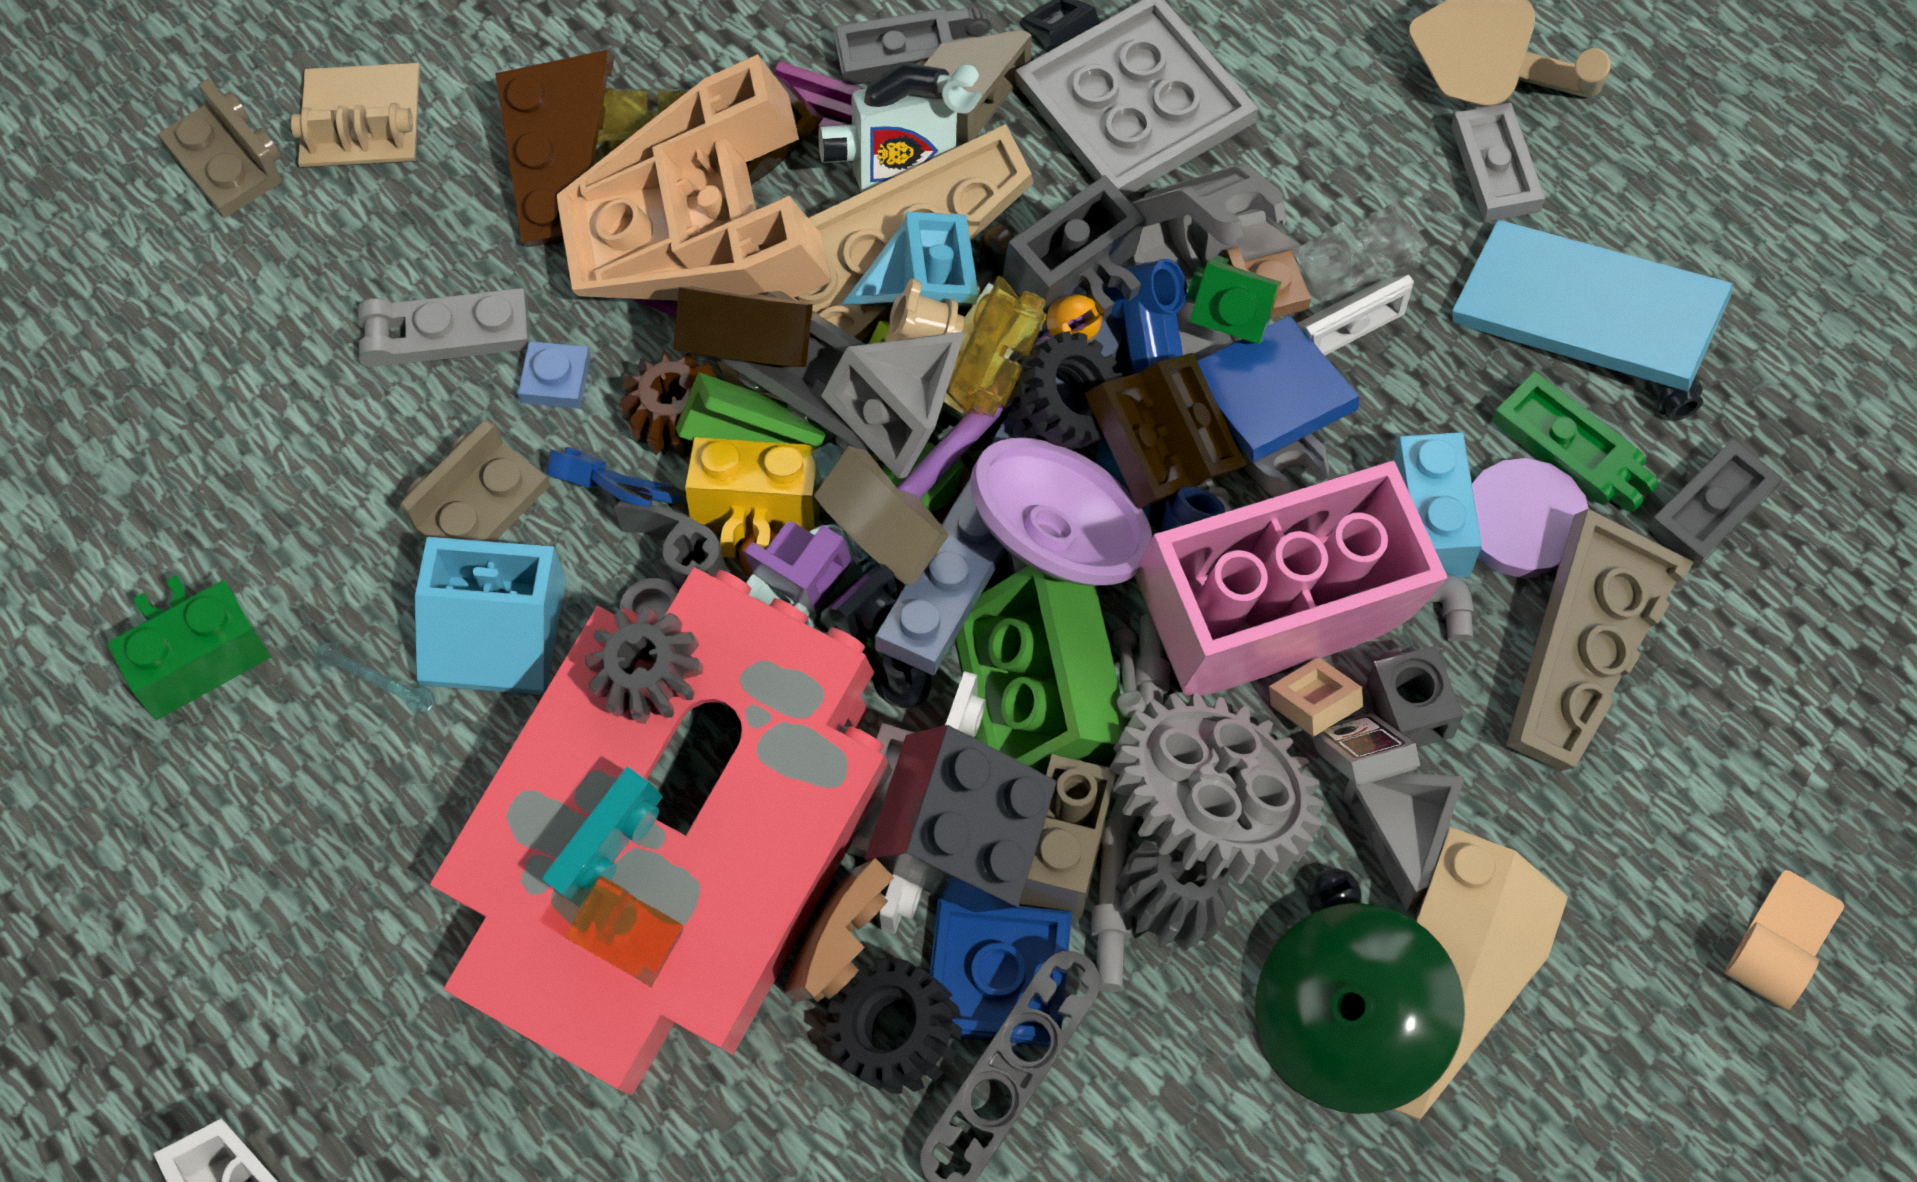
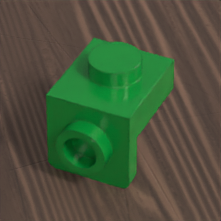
[1186,255,1282,344]

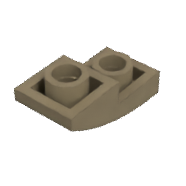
[814,446,949,586]

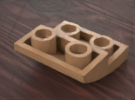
[784,858,894,1003]

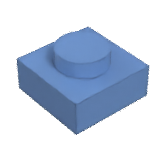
[518,341,591,409]

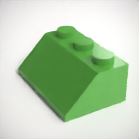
[956,565,1128,775]

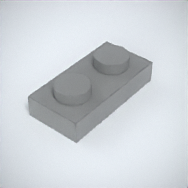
[1451,103,1545,222]

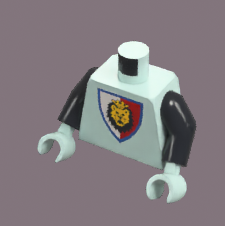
[818,62,982,192]

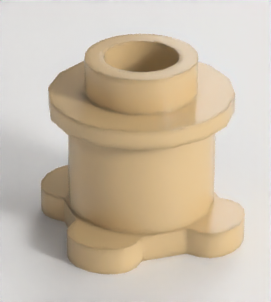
[885,278,965,342]

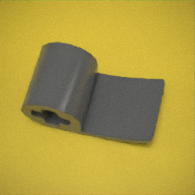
[613,500,727,591]

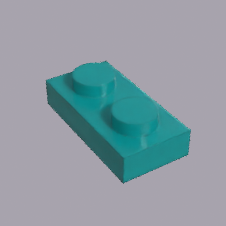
[541,766,663,907]

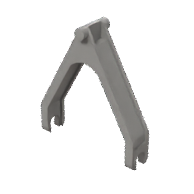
[1120,163,1329,497]

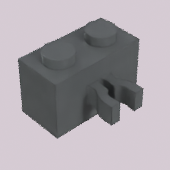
[1003,175,1145,320]

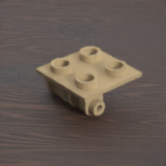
[291,63,420,167]

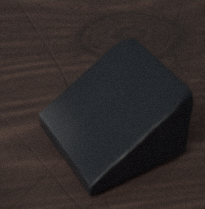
[1020,0,1100,52]

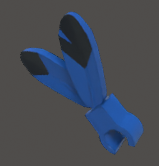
[546,447,687,506]

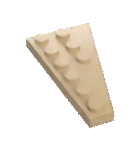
[718,124,1033,402]

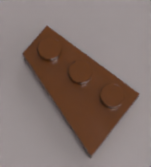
[495,49,614,247]

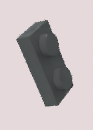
[1648,439,1783,569]

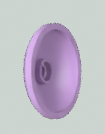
[970,438,1152,586]

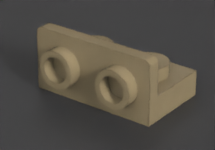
[158,79,283,219]
[400,420,551,542]

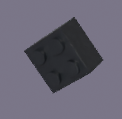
[864,725,1057,913]

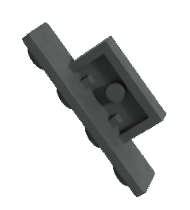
[699,291,875,455]

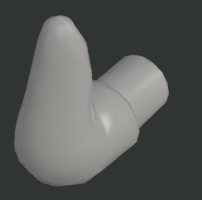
[1426,574,1475,641]

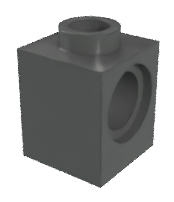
[1366,645,1464,748]

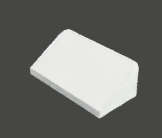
[1297,275,1414,355]

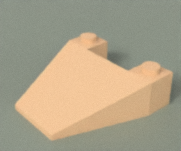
[556,54,832,301]

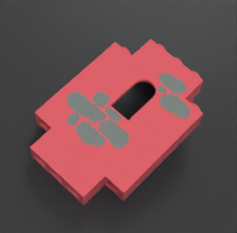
[430,567,893,1096]

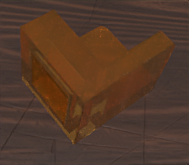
[564,875,684,988]

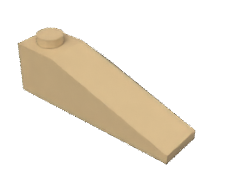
[1393,827,1568,1121]

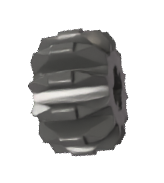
[585,605,703,724]
[1115,836,1236,951]

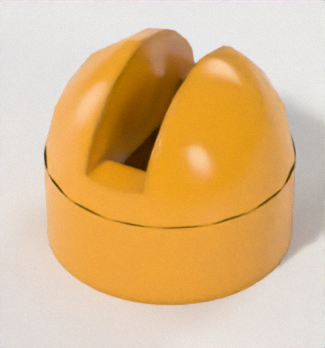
[1047,294,1103,342]

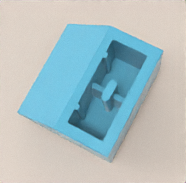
[415,537,567,695]

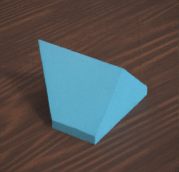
[841,212,978,311]

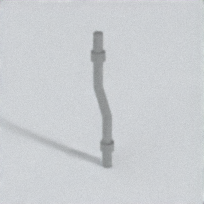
[1091,613,1171,992]

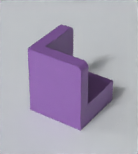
[743,521,852,613]

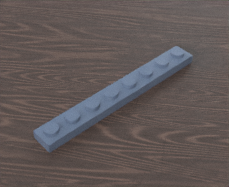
[875,283,1126,675]

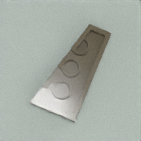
[1506,509,1694,771]

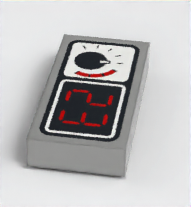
[1312,713,1420,786]

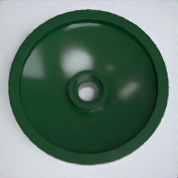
[1255,903,1465,1114]

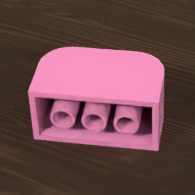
[1134,460,1448,696]

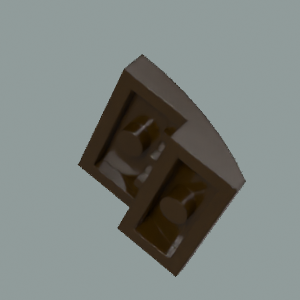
[1085,353,1246,509]

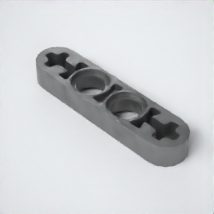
[920,951,1100,1182]

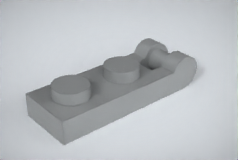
[358,288,530,367]

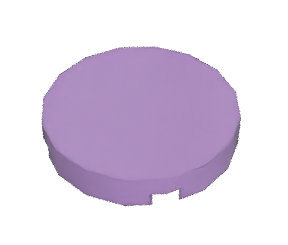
[1472,458,1589,579]

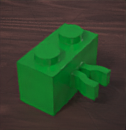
[107,575,272,721]

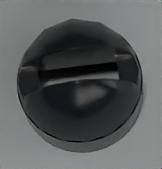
[1306,868,1362,914]

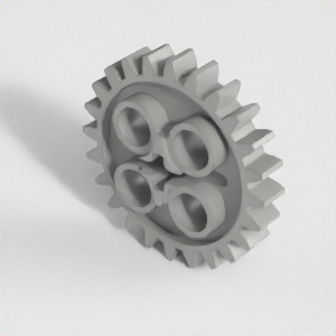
[1110,693,1324,884]

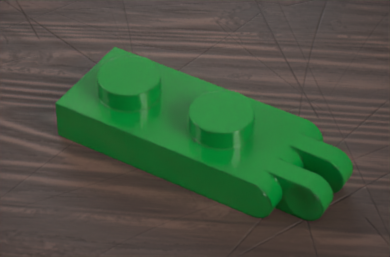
[1492,371,1659,512]

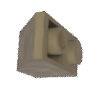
[1020,754,1116,919]

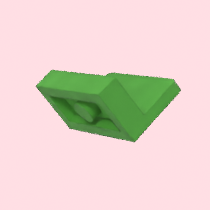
[675,372,826,447]

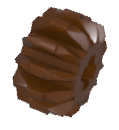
[619,349,716,458]

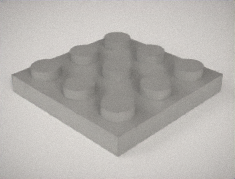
[1015,0,1258,197]

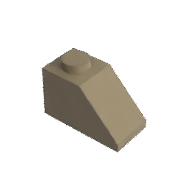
[917,29,1031,144]

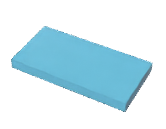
[1452,220,1733,391]

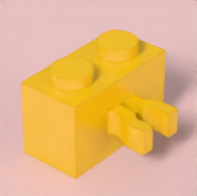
[685,437,823,557]

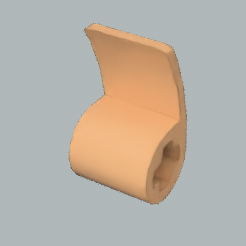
[1724,870,1844,1011]

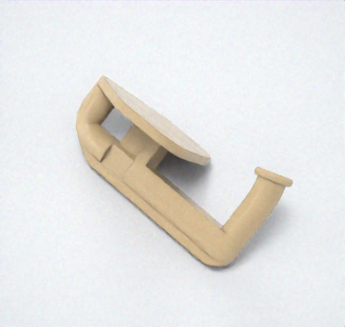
[1408,0,1611,107]

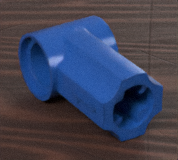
[1104,259,1187,375]

